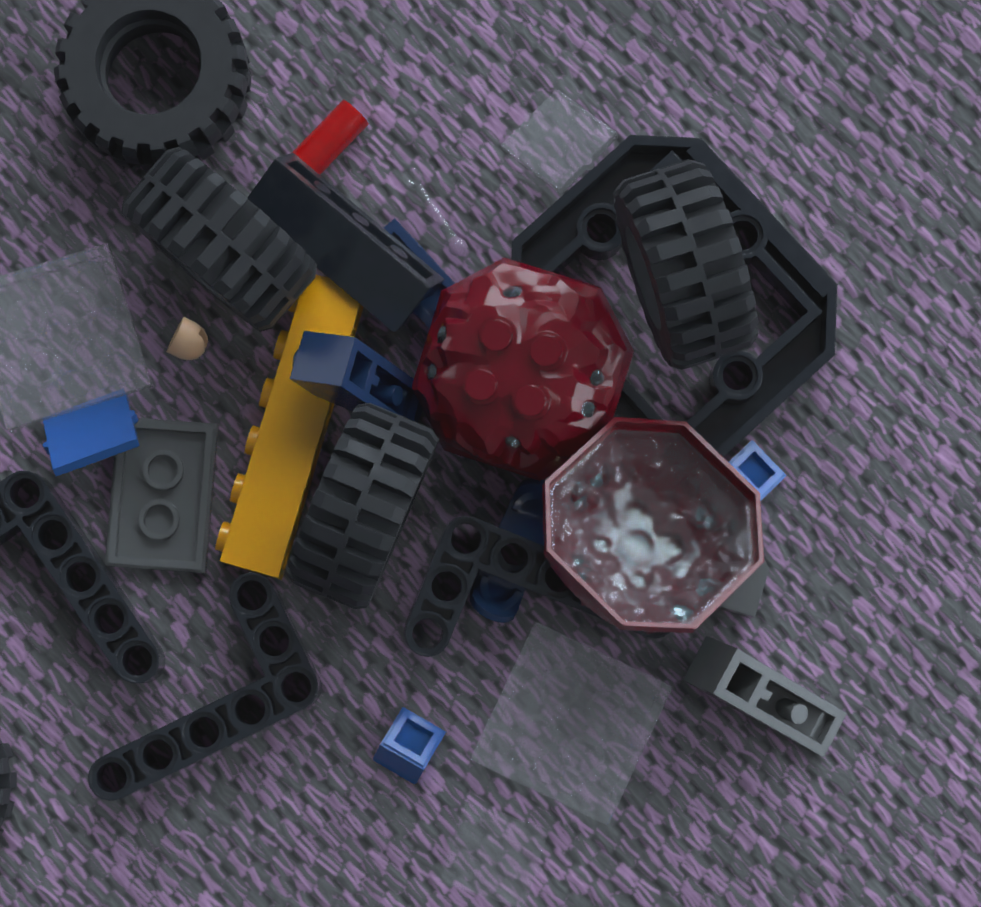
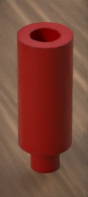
[292,99,369,175]

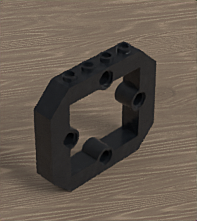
[509,135,838,457]

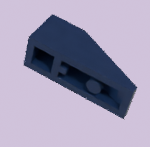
[290,331,422,423]

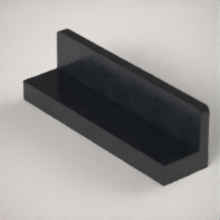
[247,153,445,331]

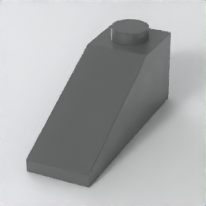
[683,636,847,757]

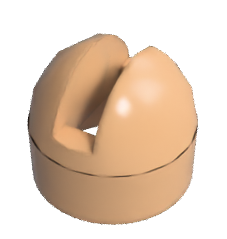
[166,317,208,360]

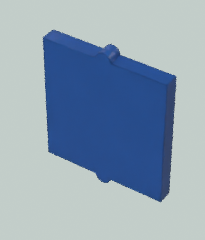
[43,389,140,476]

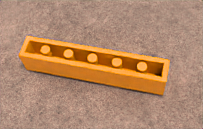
[215,274,364,580]

